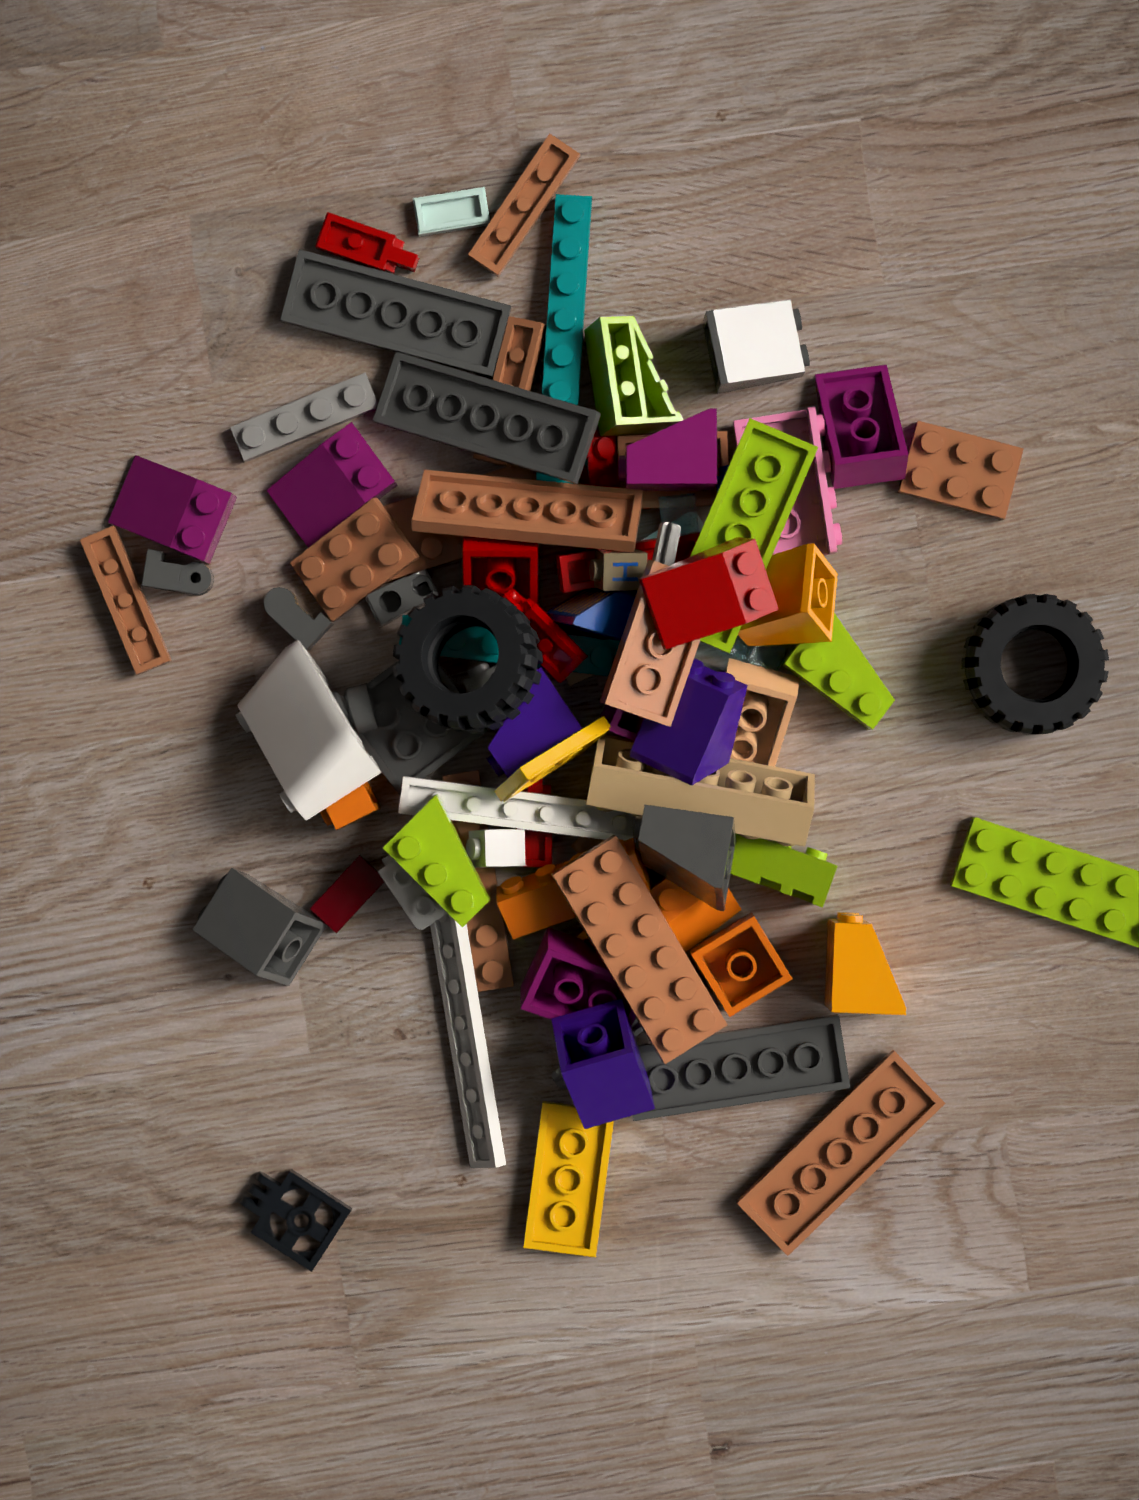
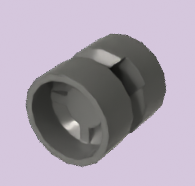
[332,683,379,734]

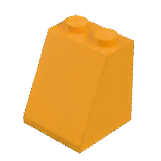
[738,543,838,646]
[824,912,906,1015]

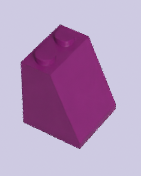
[618,408,717,491]

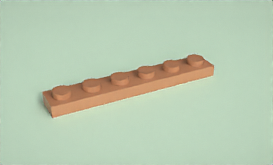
[442,770,514,992]

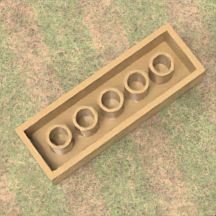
[586,734,815,847]

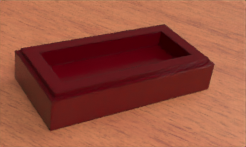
[310,855,385,934]

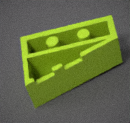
[584,316,683,437]
[781,613,895,730]
[383,794,490,928]
[731,833,838,908]

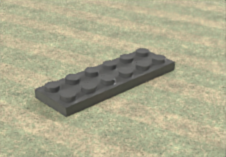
[280,249,511,378]
[373,352,601,484]
[633,1014,850,1121]

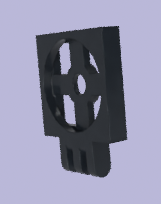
[240,1169,352,1272]

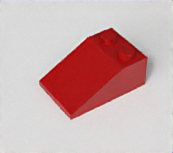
[463,536,538,604]
[639,537,779,649]

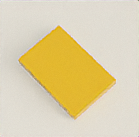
[494,716,611,802]

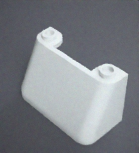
[235,640,382,821]

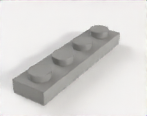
[230,372,378,462]

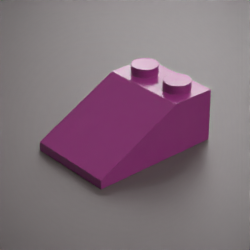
[814,364,909,489]
[266,422,398,548]
[108,455,237,564]
[520,928,636,1026]

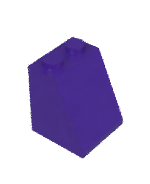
[630,658,748,786]
[486,667,582,778]
[552,998,655,1129]

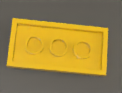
[523,1101,614,1257]

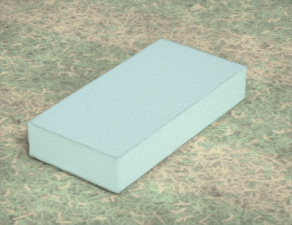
[413,187,490,237]

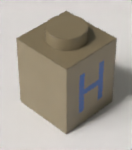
[589,549,648,591]

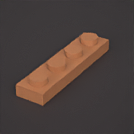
[468,133,580,278]
[473,316,547,468]
[80,525,172,675]

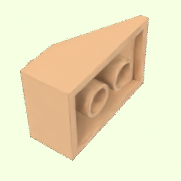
[725,658,800,767]

